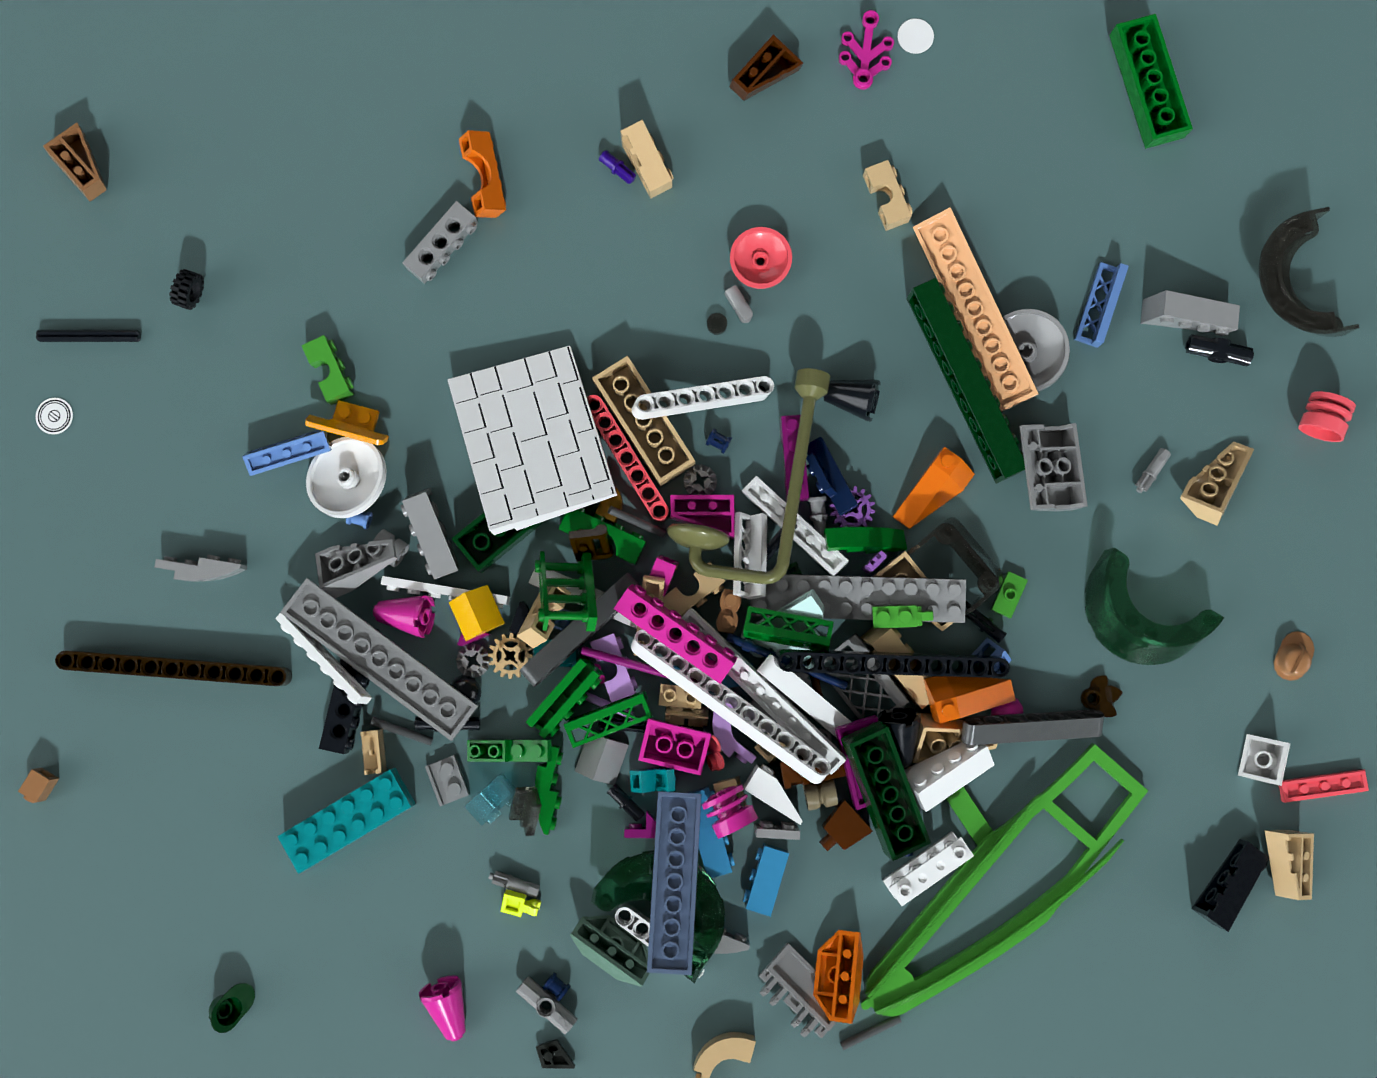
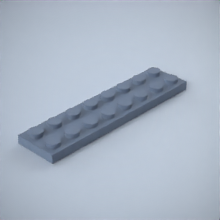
[647,791,702,975]

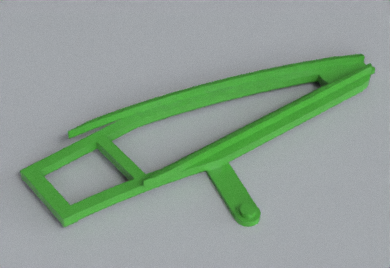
[860,743,1148,1017]

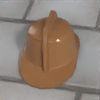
[1274,631,1315,681]

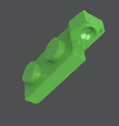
[872,605,934,628]

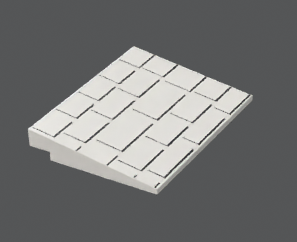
[447,346,617,535]

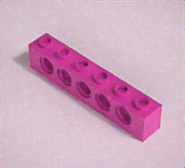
[614,584,737,684]

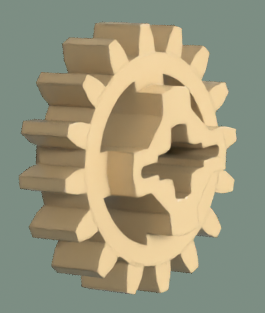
[488,633,534,679]

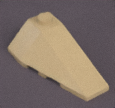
[1180,442,1254,526]

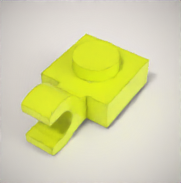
[500,889,541,917]

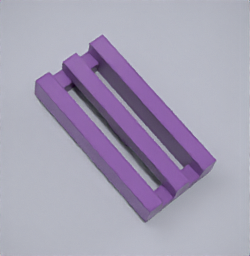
[861,550,887,574]

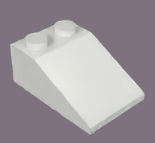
[743,764,803,825]

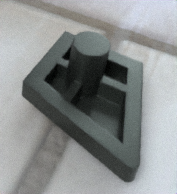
[536,1039,575,1069]

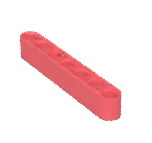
[587,395,669,522]

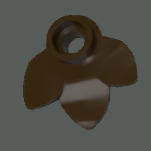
[1080,675,1123,717]

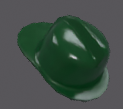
[208,983,255,1033]

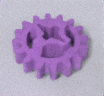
[829,486,875,527]

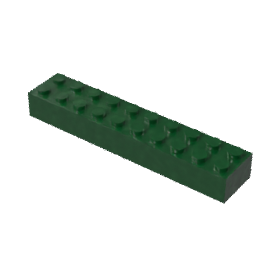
[907,278,1025,484]

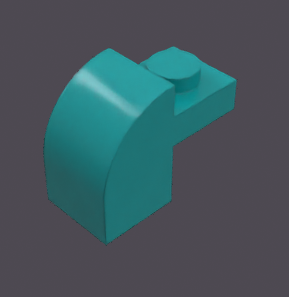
[630,768,676,793]

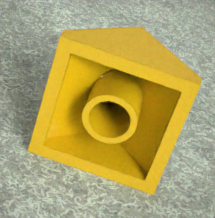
[449,585,505,641]

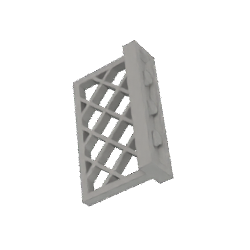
[824,633,909,720]

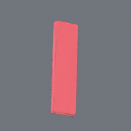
[1279,769,1369,803]

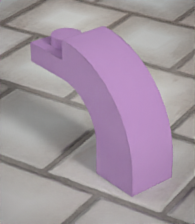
[712,704,757,764]

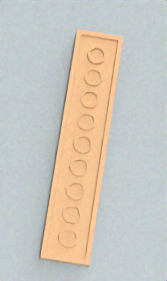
[913,207,1039,412]

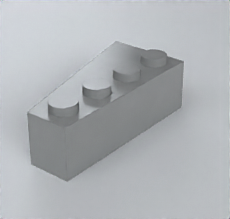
[1140,290,1240,336]
[401,488,460,580]

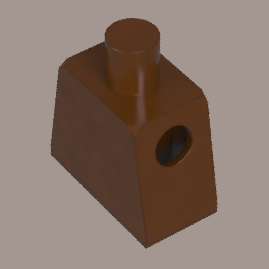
[819,799,873,851]

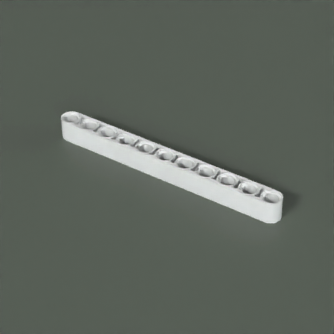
[631,629,831,784]

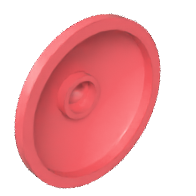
[730,227,792,289]

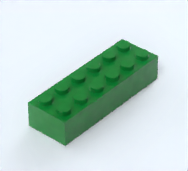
[1109,14,1193,149]

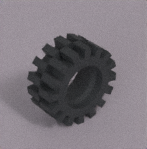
[169,269,204,310]

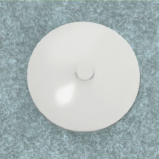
[306,437,387,518]

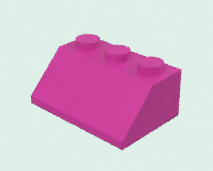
[638,718,711,776]

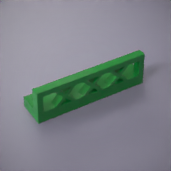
[743,606,834,651]
[563,690,653,748]

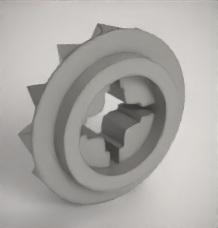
[684,464,717,495]
[456,644,490,678]

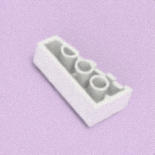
[904,742,994,812]

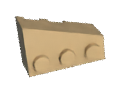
[1265,830,1314,900]

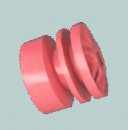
[1298,391,1356,442]

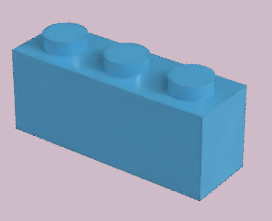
[742,843,789,917]

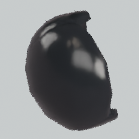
[450,675,481,704]

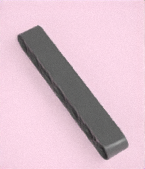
[520,573,642,687]
[961,709,1104,745]

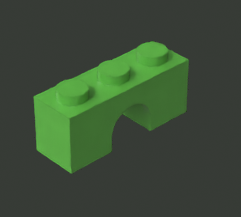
[301,335,354,405]

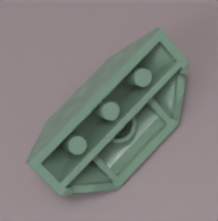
[570,915,650,987]

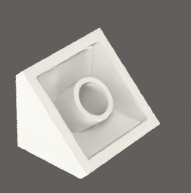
[1238,734,1290,786]

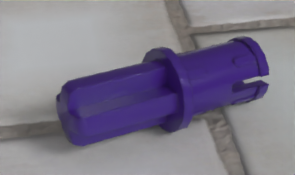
[599,150,636,184]

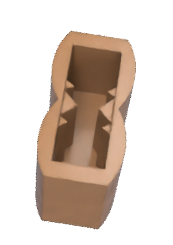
[716,589,741,634]

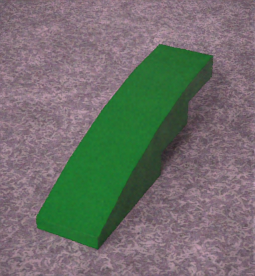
[824,527,907,554]

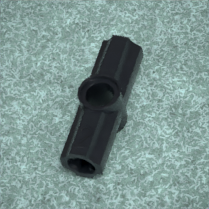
[1185,334,1254,367]

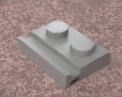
[425,755,470,806]

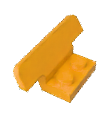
[305,400,389,445]

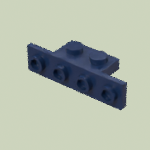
[806,437,858,516]

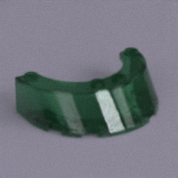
[1085,548,1224,665]
[591,850,725,984]

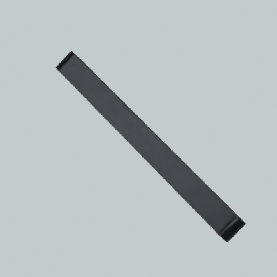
[774,649,1010,678]

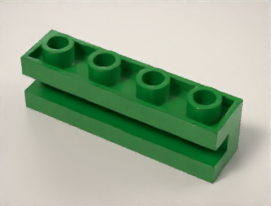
[526,656,603,739]

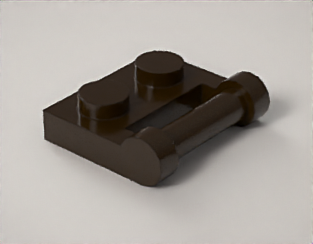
[569,524,614,562]

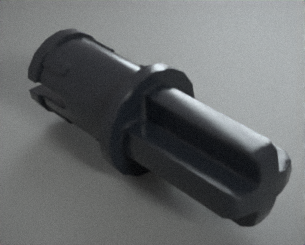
[607,783,645,822]

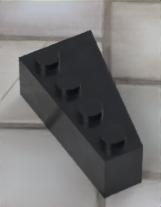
[1191,839,1269,932]

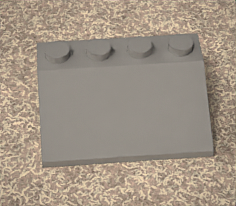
[1020,423,1088,511]

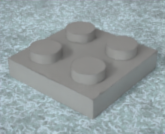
[754,820,800,840]

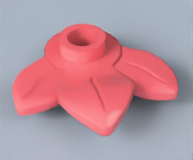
[706,735,725,771]

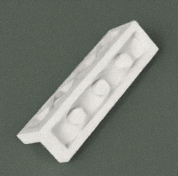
[733,512,767,600]

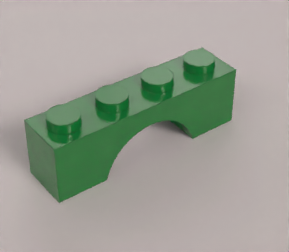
[558,508,646,566]

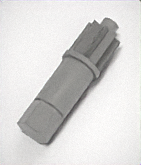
[1135,448,1171,493]
[488,871,540,898]

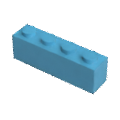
[686,786,735,879]

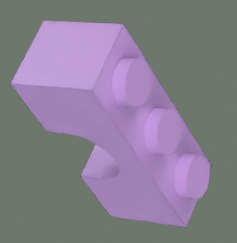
[590,633,638,702]

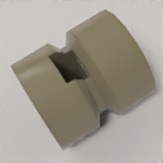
[803,779,838,811]

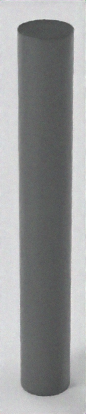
[608,506,667,537]
[371,717,433,746]
[840,1015,902,1050]

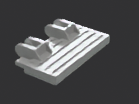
[759,943,836,1038]

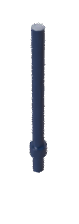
[726,633,848,690]

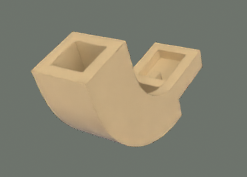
[694,1032,756,1078]

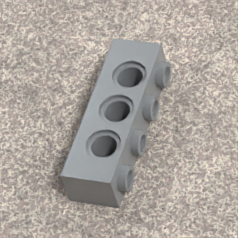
[402,201,478,284]

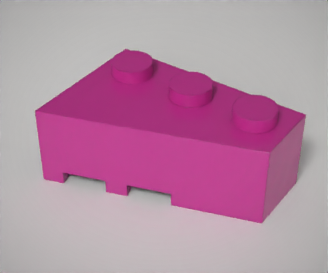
[670,495,734,539]

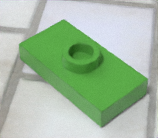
[990,571,1028,619]

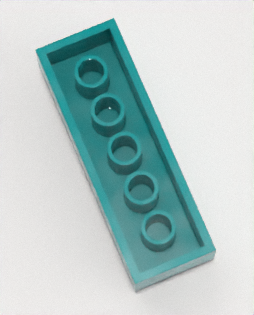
[277,768,416,874]

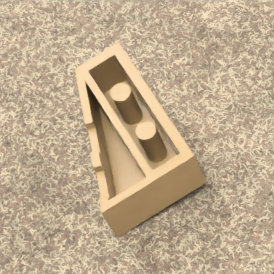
[620,119,674,199]

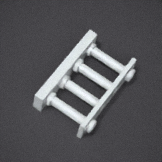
[882,831,974,906]

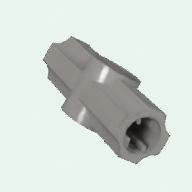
[516,976,578,1034]

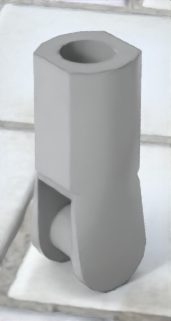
[724,285,753,323]

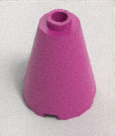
[373,595,435,638]
[419,975,466,1041]

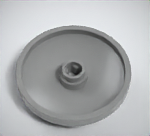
[1003,309,1070,392]

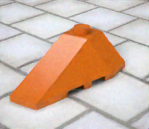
[893,447,975,529]
[923,676,1016,723]

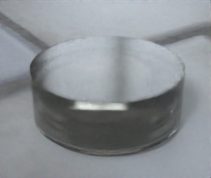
[707,313,727,335]

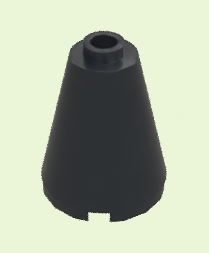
[823,380,881,422]
[877,707,921,770]

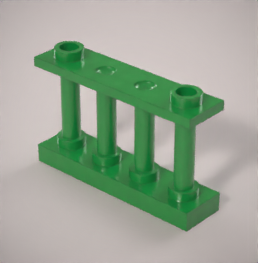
[535,551,598,631]

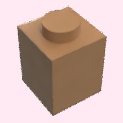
[18,768,60,803]

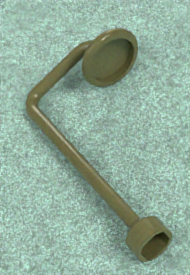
[667,368,830,584]

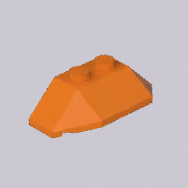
[813,930,864,1024]

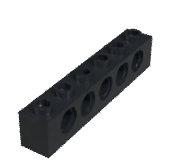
[319,628,379,754]

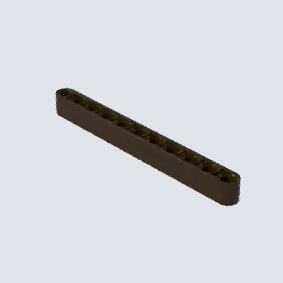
[55,651,292,686]

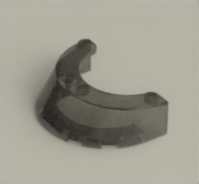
[1259,207,1359,337]

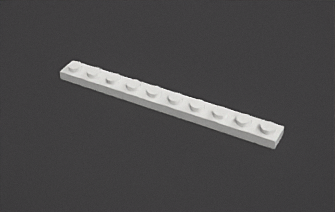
[682,608,847,775]

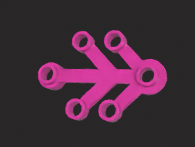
[839,10,894,90]

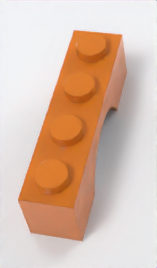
[459,130,506,218]

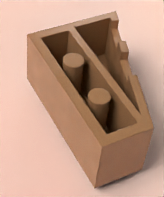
[43,122,107,202]

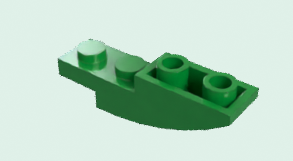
[467,739,551,762]
[535,745,563,835]

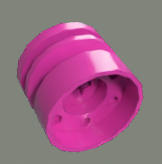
[701,784,758,839]

